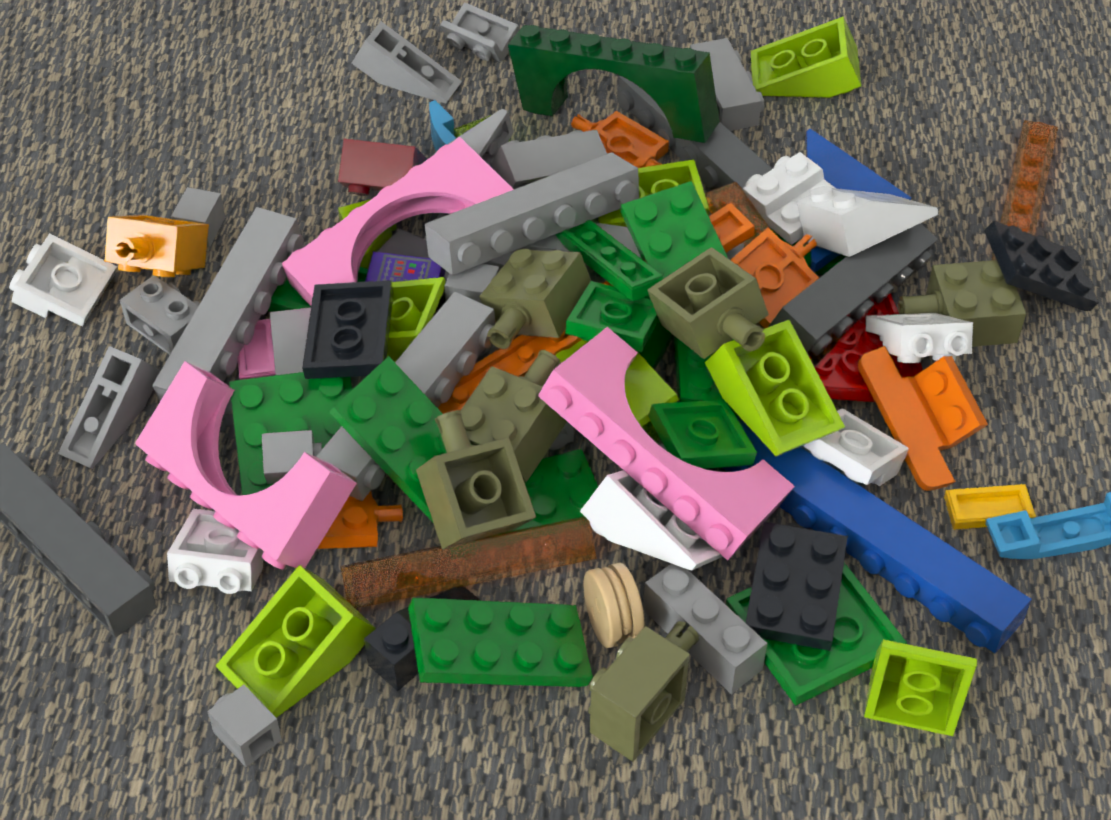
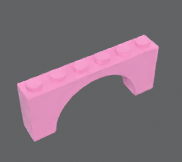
[282,137,514,306]
[538,327,795,560]
[135,361,357,570]

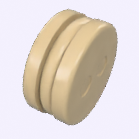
[583,563,645,648]

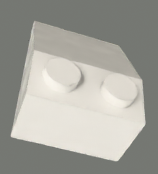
[796,186,938,257]
[580,470,723,571]

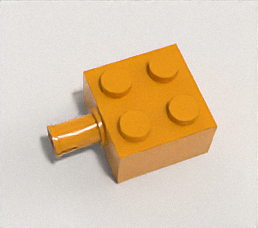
[104,215,209,277]

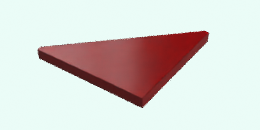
[815,293,923,402]

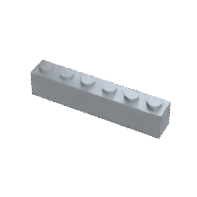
[425,152,639,275]
[152,207,304,401]
[316,292,496,501]

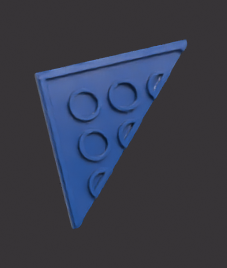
[805,129,911,273]

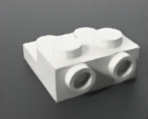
[743,152,835,245]
[9,233,117,327]
[866,313,973,363]
[803,408,909,486]
[167,509,264,594]

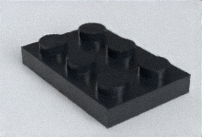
[984,221,1099,311]
[302,280,394,379]
[745,522,848,651]

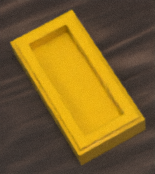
[944,484,1036,530]

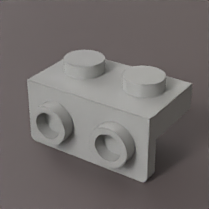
[440,2,520,62]

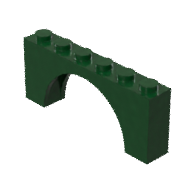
[508,25,720,143]

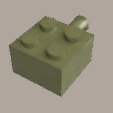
[647,247,769,359]
[479,249,591,349]
[898,260,1026,347]
[460,350,567,482]
[416,410,536,550]
[588,621,699,762]

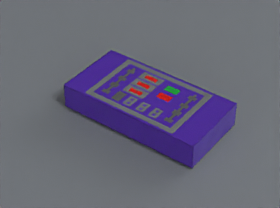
[365,251,446,282]

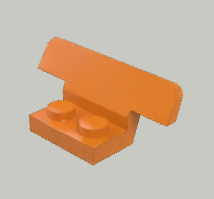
[858,346,988,491]

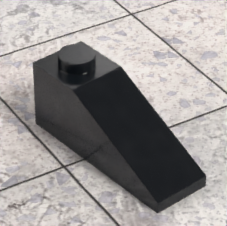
[364,584,481,691]

